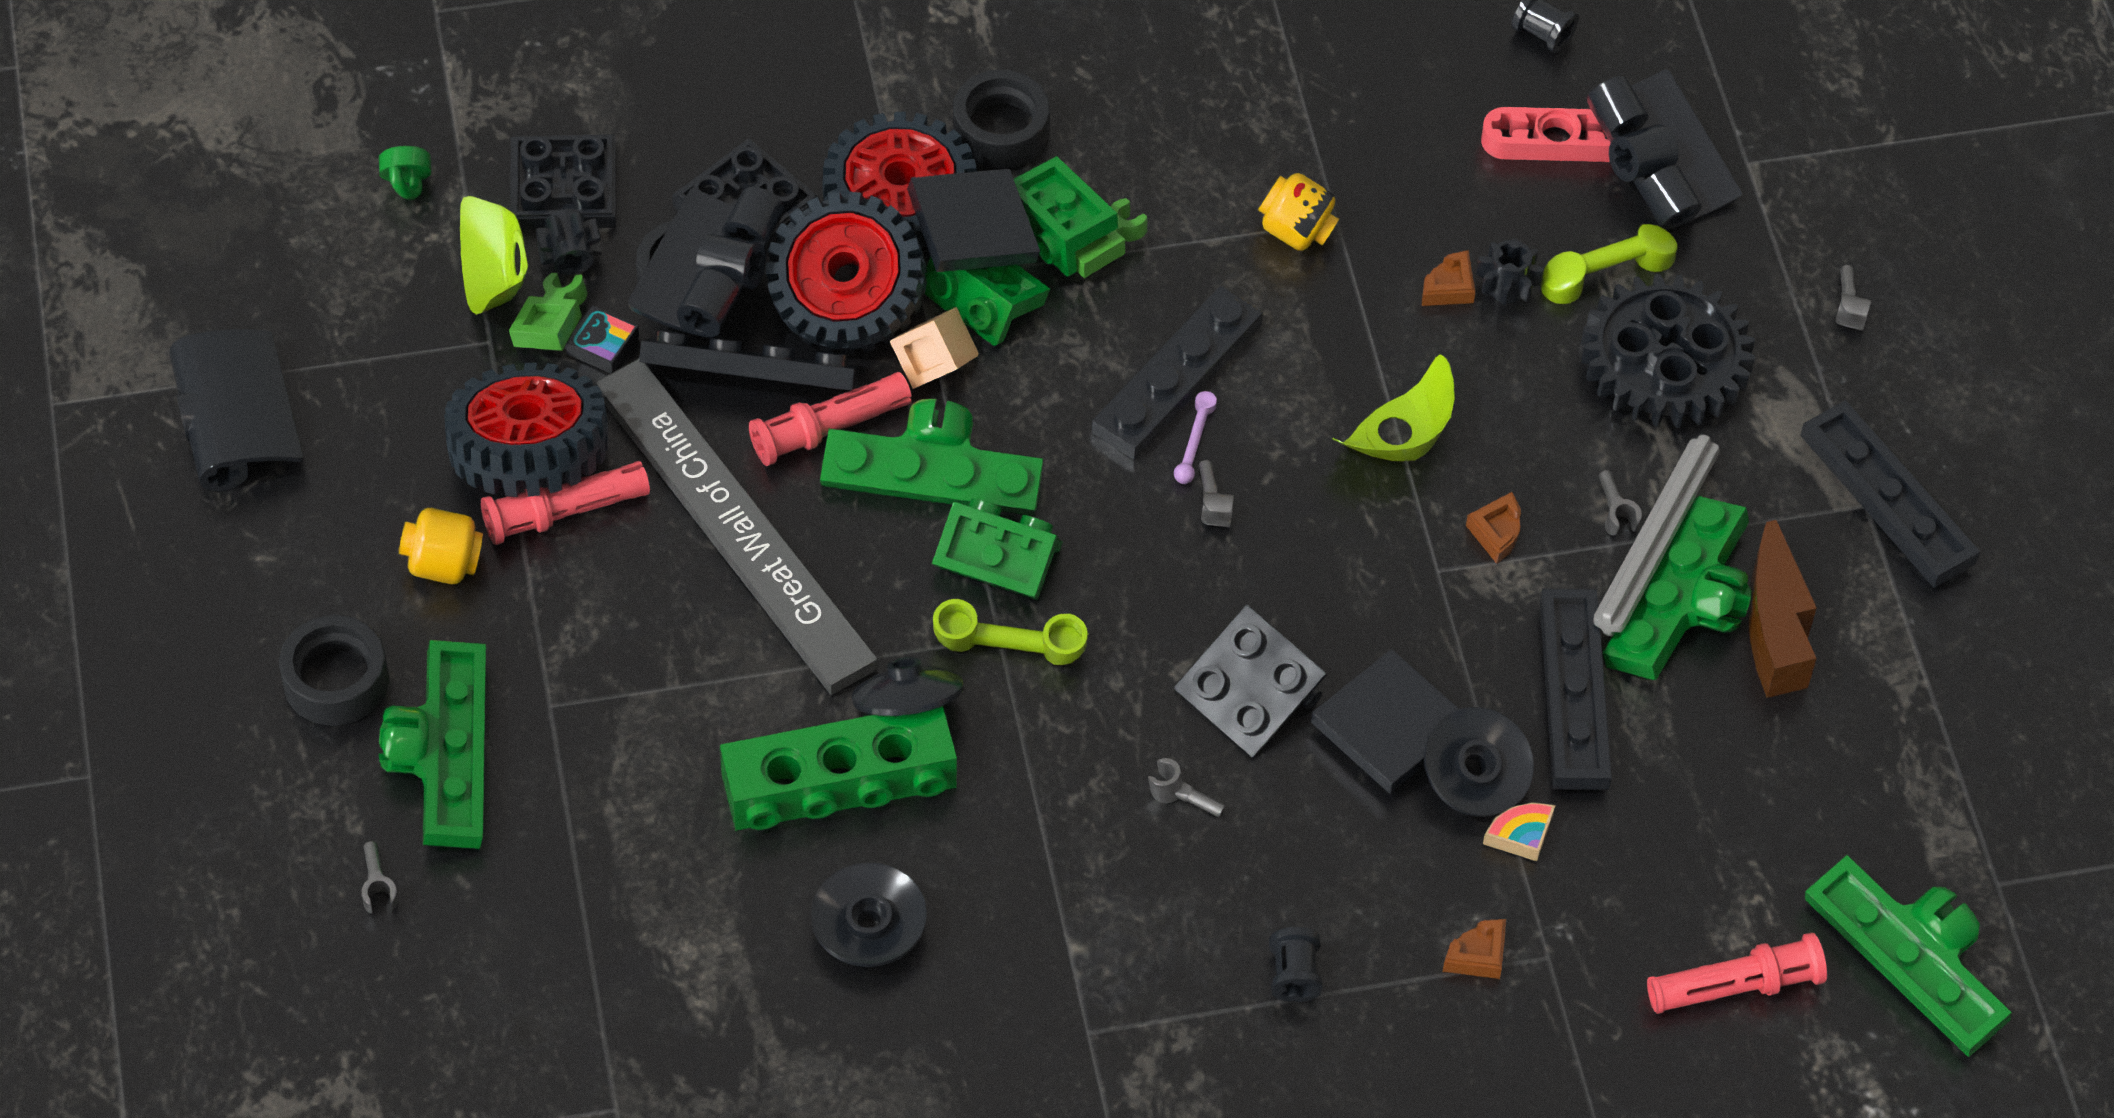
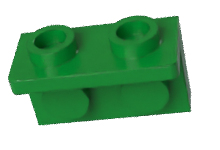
[1014,156,1118,277]
[925,257,1050,346]
[932,498,1063,600]

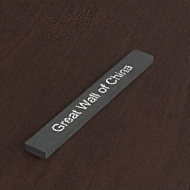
[595,359,878,696]

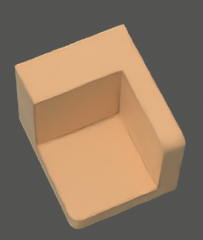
[890,307,978,389]

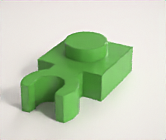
[1075,198,1147,278]
[509,273,587,351]

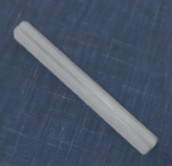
[1593,435,1720,636]

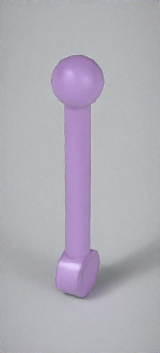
[1174,391,1217,484]

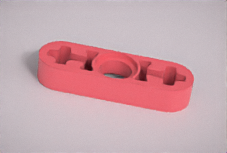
[1481,107,1610,162]

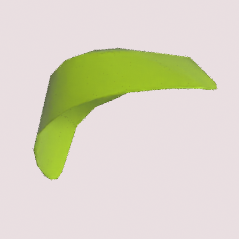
[460,196,528,315]
[1332,354,1455,461]

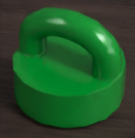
[379,146,431,200]

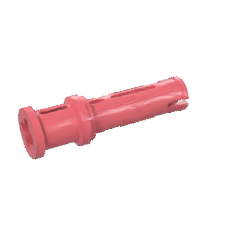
[749,372,912,466]
[481,461,650,545]
[1647,932,1827,1014]

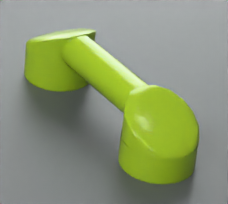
[1541,224,1677,304]
[933,599,1088,665]

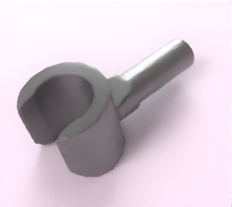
[1836,265,1871,331]
[1199,460,1234,527]
[1599,470,1642,535]
[1148,758,1226,817]
[362,841,398,913]

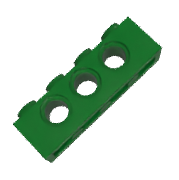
[720,706,957,831]

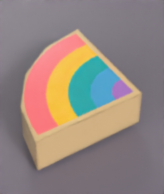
[1483,802,1555,861]

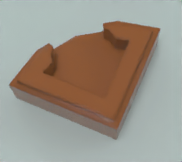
[1422,250,1475,306]
[1466,492,1521,564]
[1442,919,1506,979]

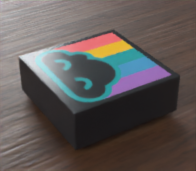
[566,305,639,374]

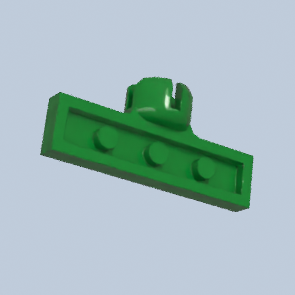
[820,399,1044,516]
[1603,496,1752,681]
[379,640,486,849]
[1805,855,2012,1057]

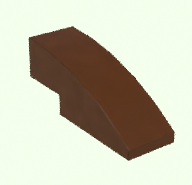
[1748,520,1817,698]

